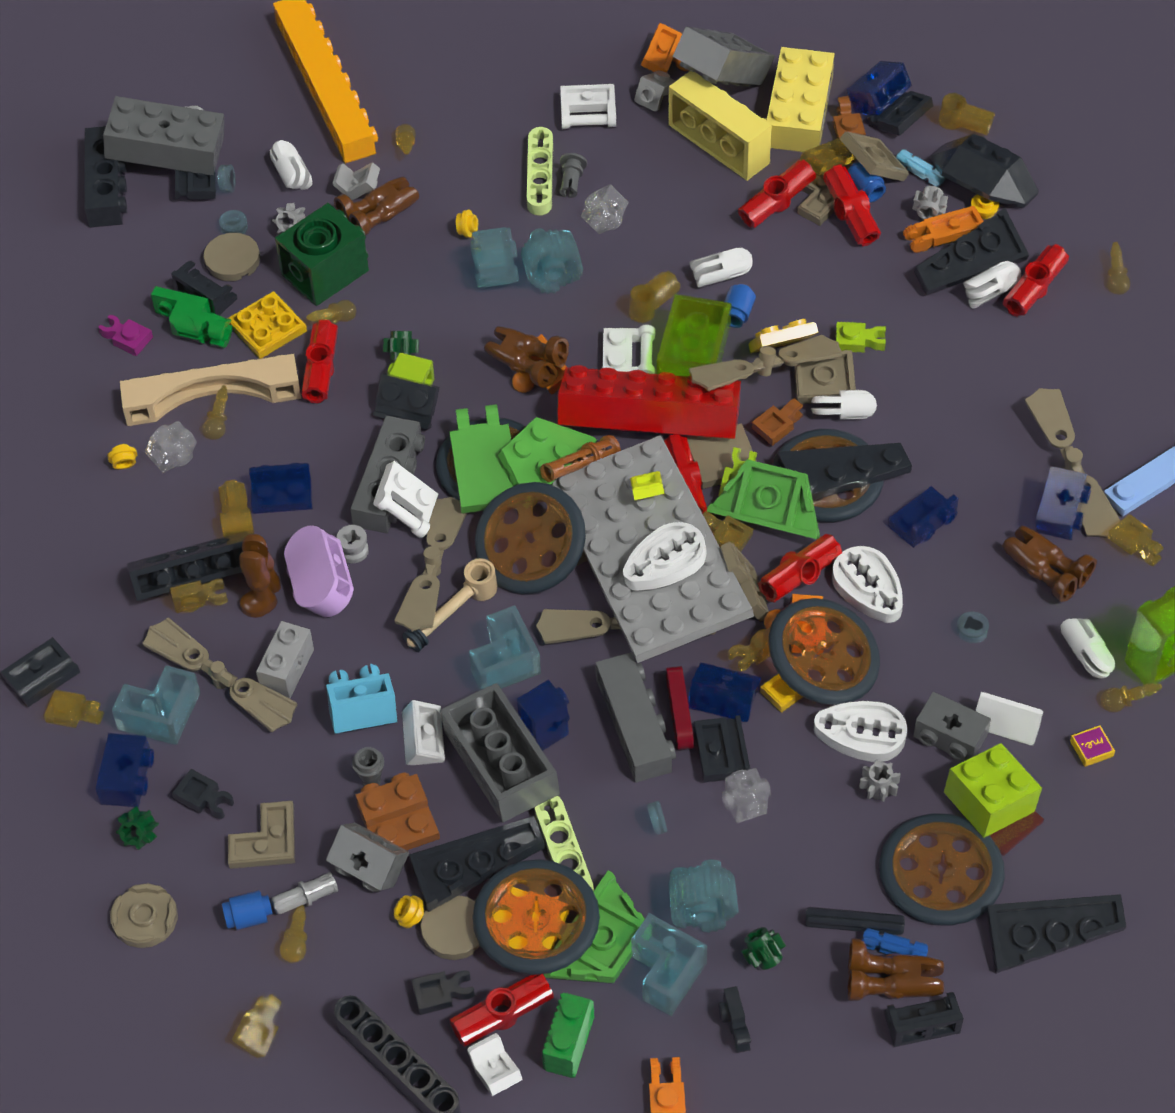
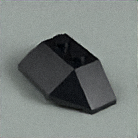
[930,133,1039,208]

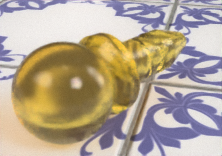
[394,124,416,155]
[1107,242,1130,295]
[307,300,357,323]
[202,385,228,440]
[1101,683,1162,713]
[280,905,307,963]

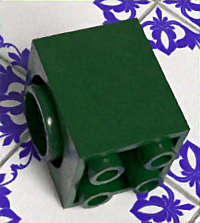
[275,203,369,306]

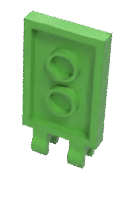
[450,404,521,513]

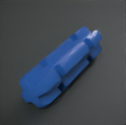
[862,928,928,957]

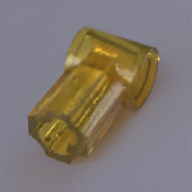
[938,93,995,135]
[629,271,680,323]
[219,480,254,537]

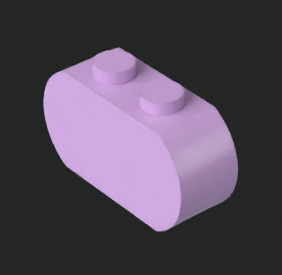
[284,526,354,617]

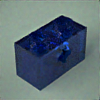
[847,61,912,115]
[1036,466,1091,540]
[517,679,570,751]
[95,733,154,808]

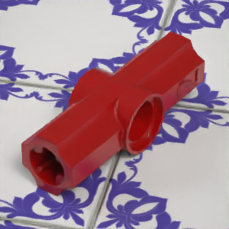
[738,159,816,228]
[823,164,881,247]
[1003,244,1069,317]
[302,320,338,403]
[664,434,707,515]
[758,534,842,603]
[450,974,554,1047]

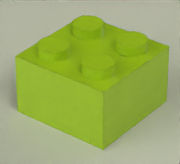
[944,743,1042,838]

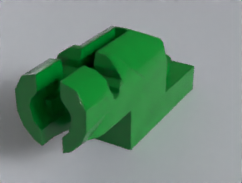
[151,286,233,348]

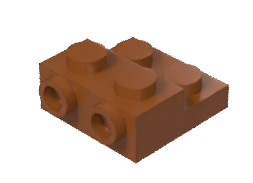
[355,772,440,850]

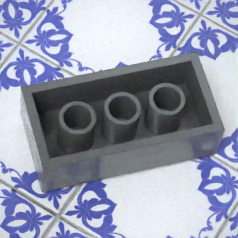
[672,26,775,87]
[103,96,224,175]
[440,683,560,823]

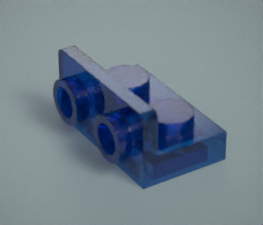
[249,463,313,514]
[888,486,959,548]
[688,662,761,722]

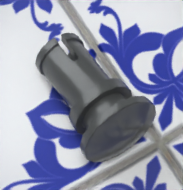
[560,153,587,198]

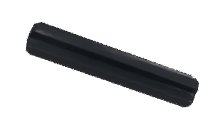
[805,907,905,935]

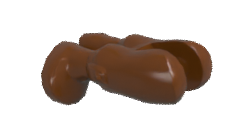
[334,177,419,235]
[484,326,569,388]
[1002,525,1097,602]
[239,534,281,618]
[848,938,944,1001]

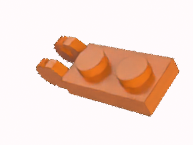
[903,206,984,253]
[649,1057,686,1113]

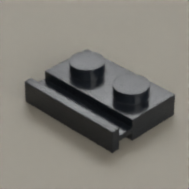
[868,88,933,136]
[175,169,216,199]
[373,373,440,429]
[1,637,80,707]
[694,715,751,782]

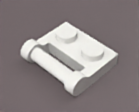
[560,84,616,129]
[603,325,655,374]
[373,461,438,538]

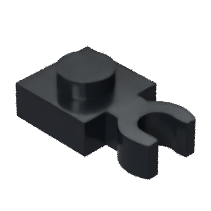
[172,769,234,819]
[412,970,475,1015]
[718,986,751,1053]

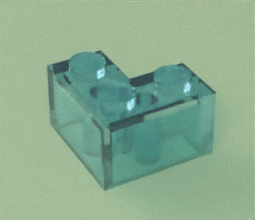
[469,605,541,690]
[112,666,200,745]
[631,913,707,1016]

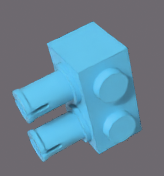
[326,664,397,734]

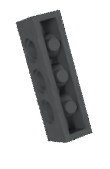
[350,416,425,534]

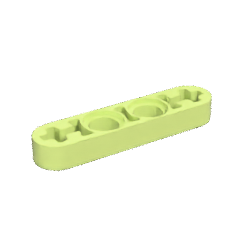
[527,127,553,215]
[535,796,594,909]

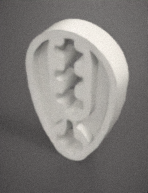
[623,522,707,591]
[832,546,903,623]
[814,701,907,762]

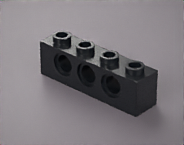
[85,126,127,228]
[127,531,247,601]

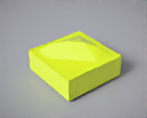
[630,471,665,500]

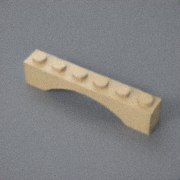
[120,354,301,426]

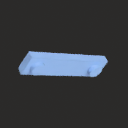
[1104,446,1175,517]

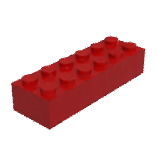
[557,365,741,439]

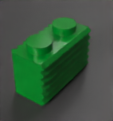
[542,993,595,1078]

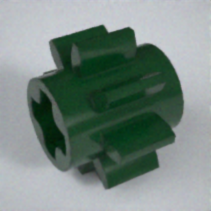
[383,331,419,360]
[116,806,159,850]
[741,927,786,970]

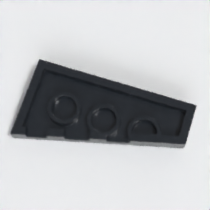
[914,208,1029,295]
[777,443,912,501]
[409,816,545,912]
[986,894,1126,974]

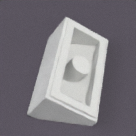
[976,692,1043,745]
[402,700,445,765]

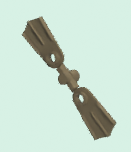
[689,335,842,391]
[1025,388,1122,538]
[395,497,467,632]
[536,609,716,644]
[143,618,297,732]

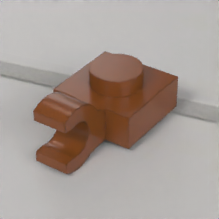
[833,96,866,144]
[752,398,803,446]

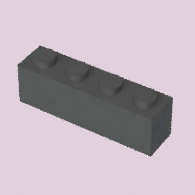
[596,652,676,783]

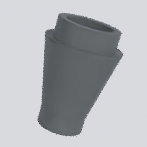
[352,747,385,786]

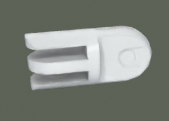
[270,140,313,190]
[689,247,753,288]
[963,261,1021,309]
[811,390,877,420]
[1060,618,1115,679]

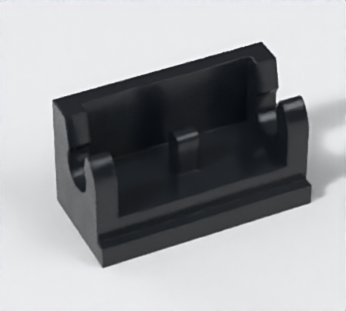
[171,261,237,316]
[884,992,964,1047]

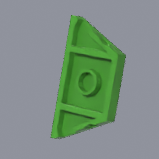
[498,417,597,510]
[707,459,820,539]
[543,870,649,983]

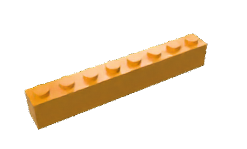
[273,0,378,164]

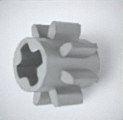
[912,186,948,219]
[272,203,306,234]
[859,760,901,802]

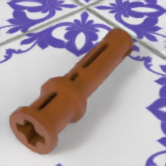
[540,435,621,482]

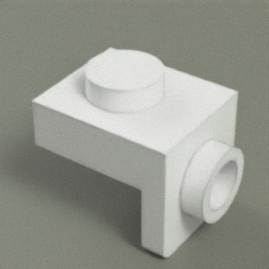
[467,1033,523,1096]

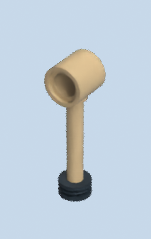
[402,558,497,652]

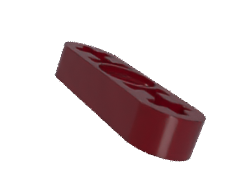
[666,666,694,750]

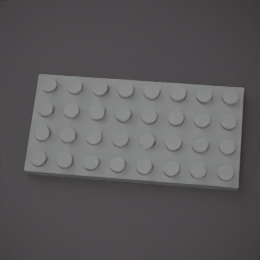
[552,435,754,663]

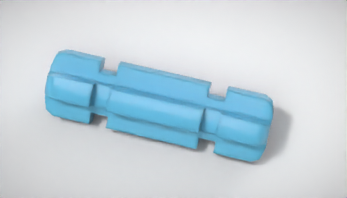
[896,149,945,187]

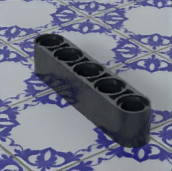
[334,995,461,1113]

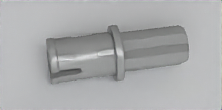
[271,872,338,914]

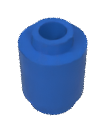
[848,162,886,202]
[721,284,756,328]
[222,890,273,930]

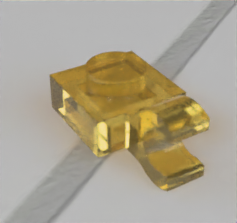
[703,511,754,552]
[1108,514,1163,566]
[170,579,228,613]
[728,627,771,672]
[44,690,104,728]
[232,994,282,1058]

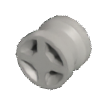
[337,525,369,563]

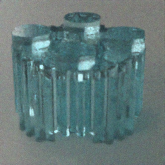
[470,227,519,288]
[521,228,583,294]
[668,859,739,933]

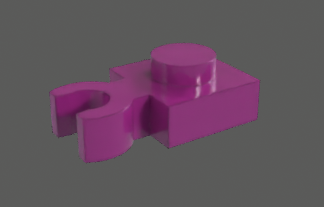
[99,315,153,356]

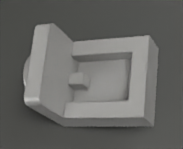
[634,71,676,111]
[333,162,380,200]

